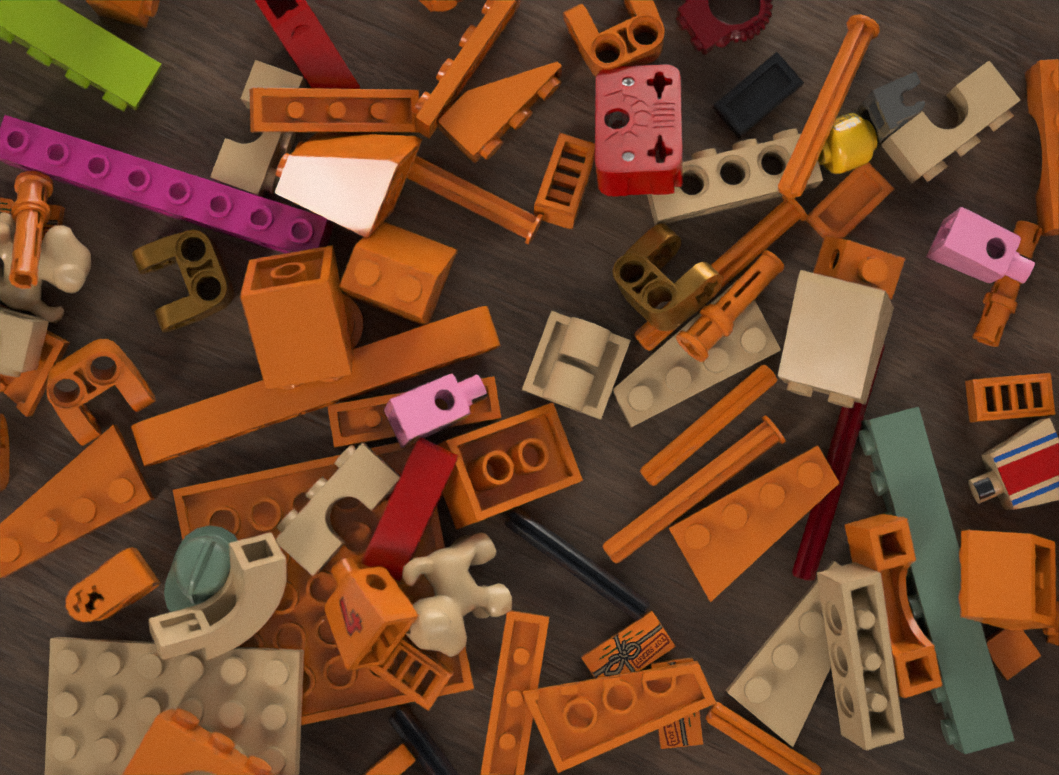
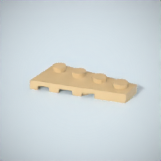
[612,281,781,427]
[725,560,841,747]

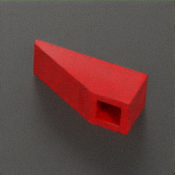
[254,0,361,89]

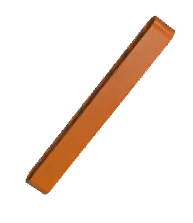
[131,306,501,467]

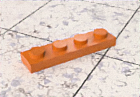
[413,0,520,139]
[249,88,419,133]
[327,376,502,448]
[480,610,549,775]

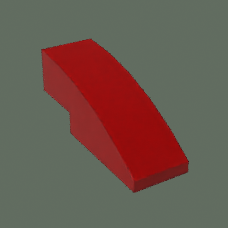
[361,437,459,582]

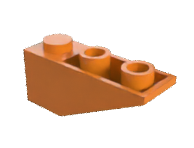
[437,61,562,164]

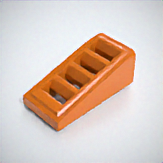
[533,133,595,229]
[965,373,1055,423]
[367,638,454,711]

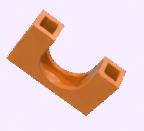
[122,708,274,775]

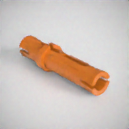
[972,221,1043,347]

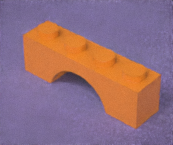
[1025,59,1059,236]
[845,514,942,698]

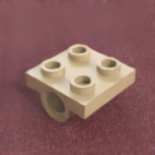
[522,311,631,420]

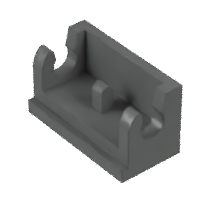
[857,72,925,145]

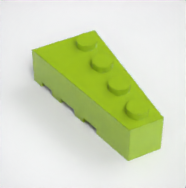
[0,0,162,112]

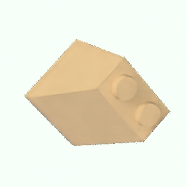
[778,270,894,408]

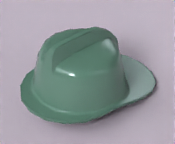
[164,525,238,612]

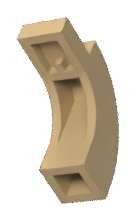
[149,532,286,660]

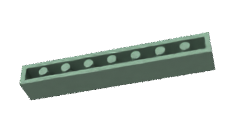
[859,406,1015,754]

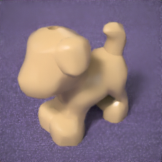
[0,212,91,323]
[402,533,512,657]

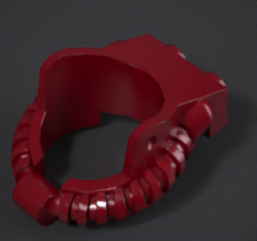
[675,0,773,55]

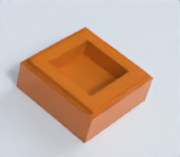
[986,628,1042,681]

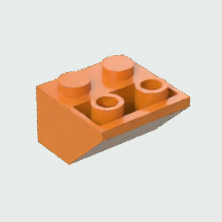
[959,530,1056,631]

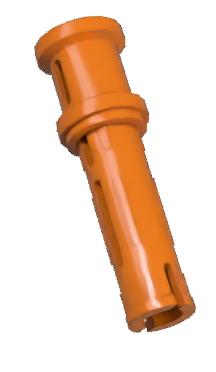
[9,171,54,289]
[676,250,784,362]

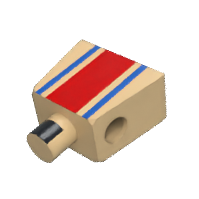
[968,418,1059,510]

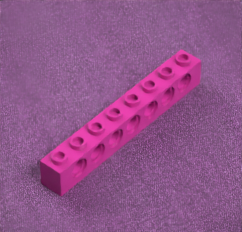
[0,115,334,254]

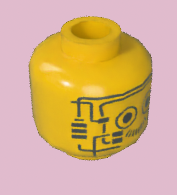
[818,113,878,174]

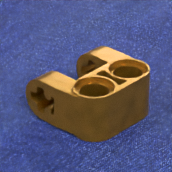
[612,223,723,331]
[132,229,234,332]

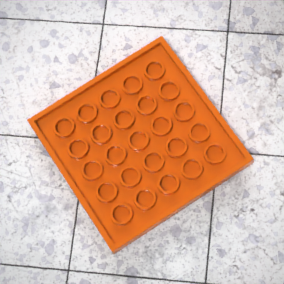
[173,442,474,725]

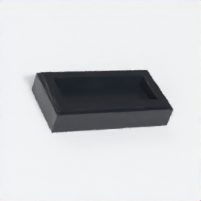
[712,52,804,139]

